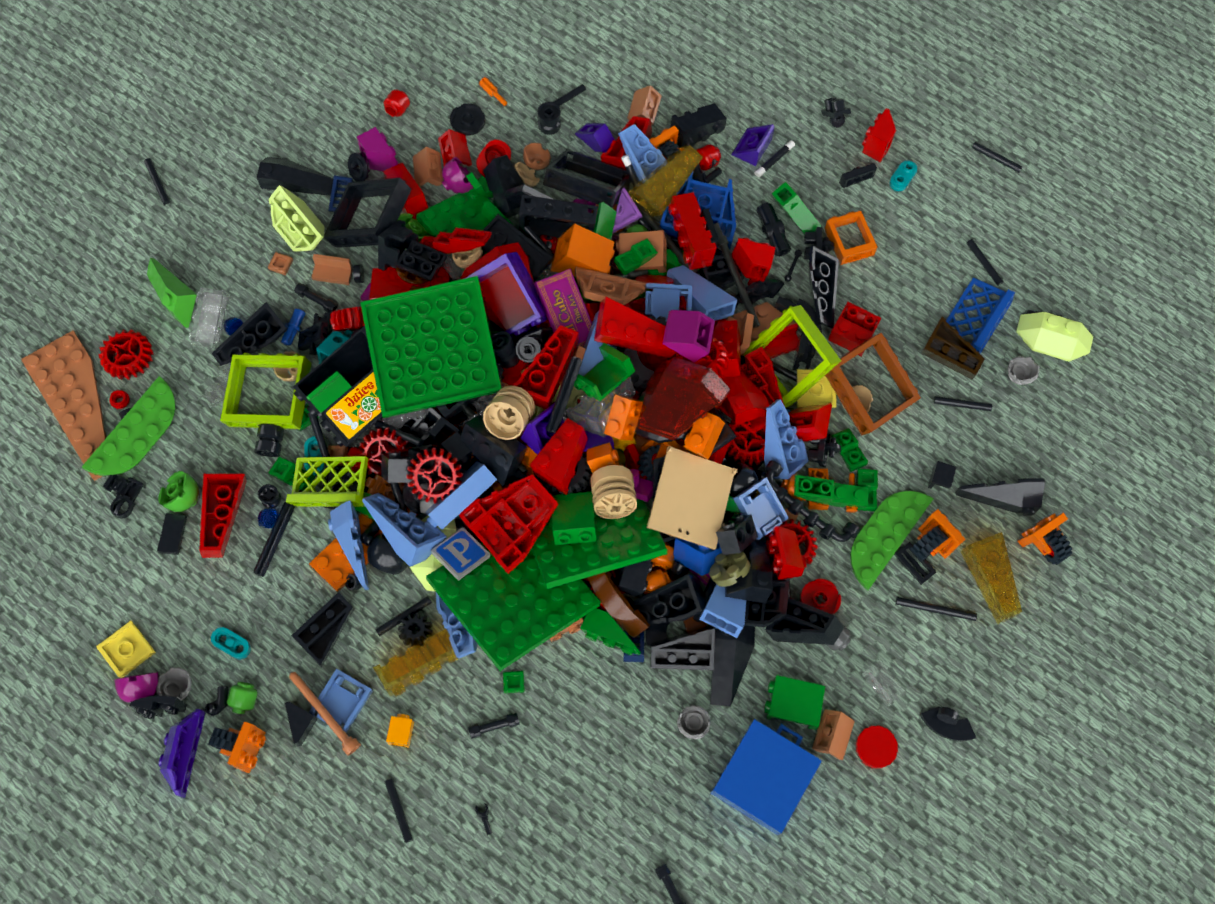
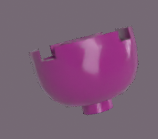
[442,157,473,194]
[114,672,159,702]

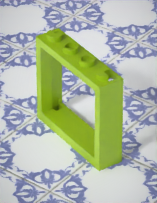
[743,305,841,408]
[220,353,312,429]

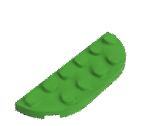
[82,376,175,476]
[850,491,934,590]

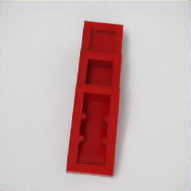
[419,227,491,254]

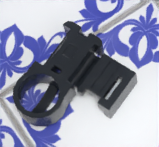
[103,475,146,519]

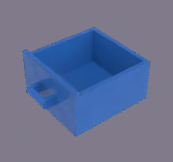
[710,719,822,835]

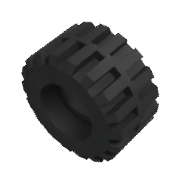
[541,453,592,495]

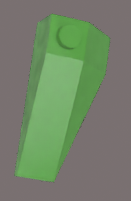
[147,258,197,328]

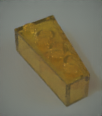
[628,145,703,217]
[961,532,1022,625]
[373,629,458,697]

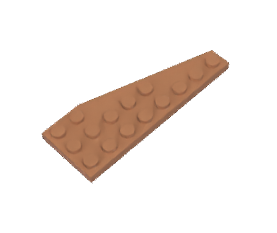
[21,331,106,481]

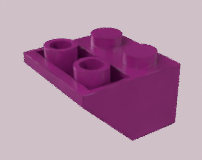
[356,127,398,172]
[662,310,715,362]

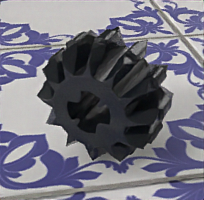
[398,613,433,649]

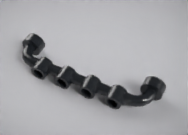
[765,461,861,542]

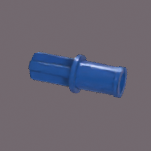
[281,309,306,346]

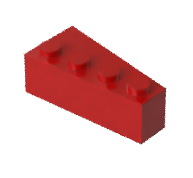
[594,296,677,358]

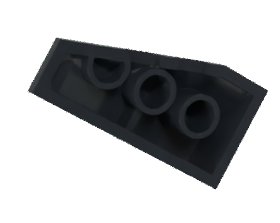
[257,157,334,196]
[808,246,839,328]
[725,536,773,603]
[710,625,755,707]

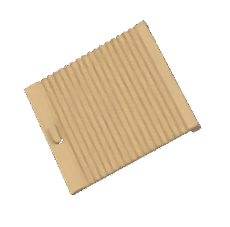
[647,446,737,550]

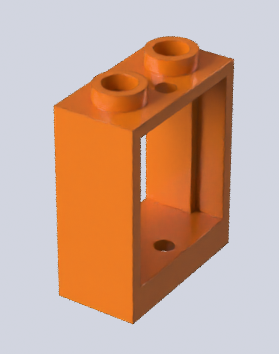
[824,211,878,265]

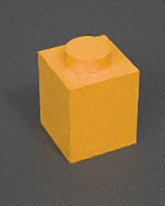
[386,714,414,748]

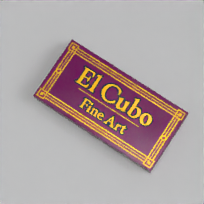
[534,269,592,348]

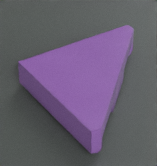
[613,188,642,233]

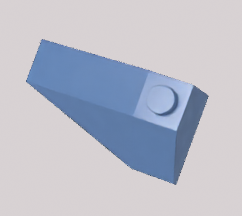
[618,124,682,200]
[764,399,809,479]
[362,493,447,567]
[328,501,369,590]
[436,593,477,658]

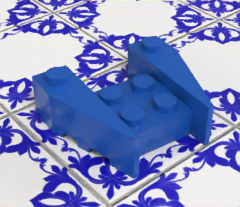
[660,170,736,250]

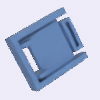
[645,283,692,321]
[733,477,788,540]
[309,669,373,733]

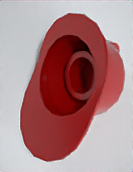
[476,139,511,177]

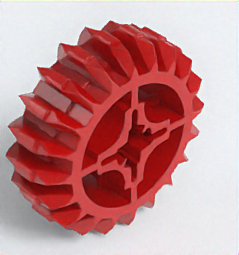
[330,307,365,331]
[98,329,154,380]
[675,337,729,386]
[727,419,766,466]
[358,427,412,477]
[406,447,463,503]
[765,518,818,569]

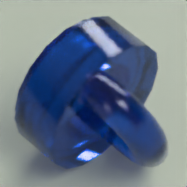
[224,317,243,336]
[258,508,278,529]

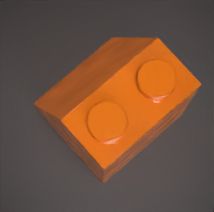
[551,224,614,276]

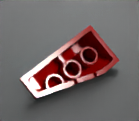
[714,370,770,426]

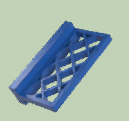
[946,278,1015,354]

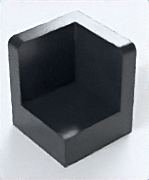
[928,461,956,489]

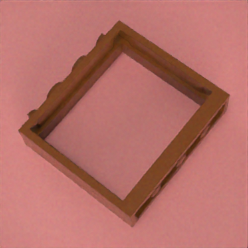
[825,333,921,436]

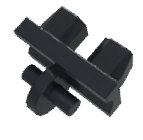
[821,97,851,128]
[804,227,834,260]
[808,431,841,467]

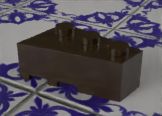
[921,316,985,380]

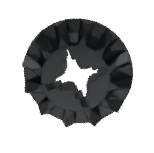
[348,153,370,182]

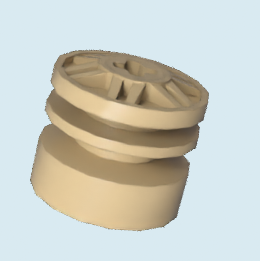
[483,386,535,440]
[590,465,637,519]

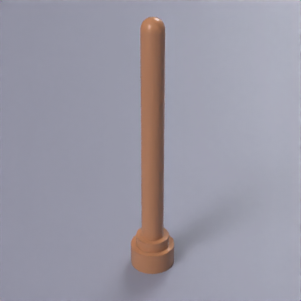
[289,672,361,756]

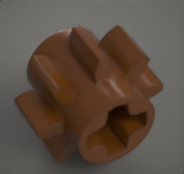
[365,475,391,497]

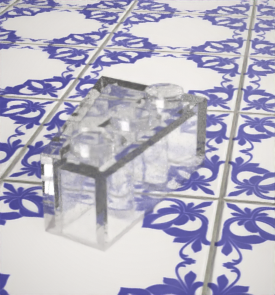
[189,287,234,349]
[566,377,636,437]

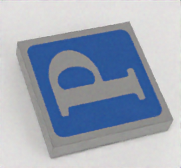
[431,527,490,581]

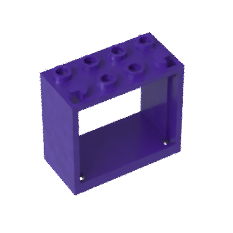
[464,252,548,339]

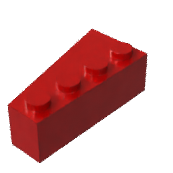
[668,192,717,270]
[512,325,579,409]
[199,474,247,558]

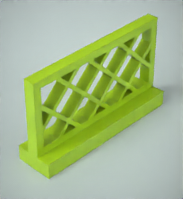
[286,456,368,507]

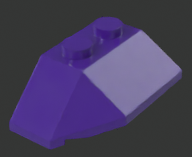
[159,709,206,798]

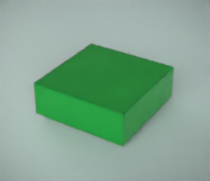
[503,671,525,694]

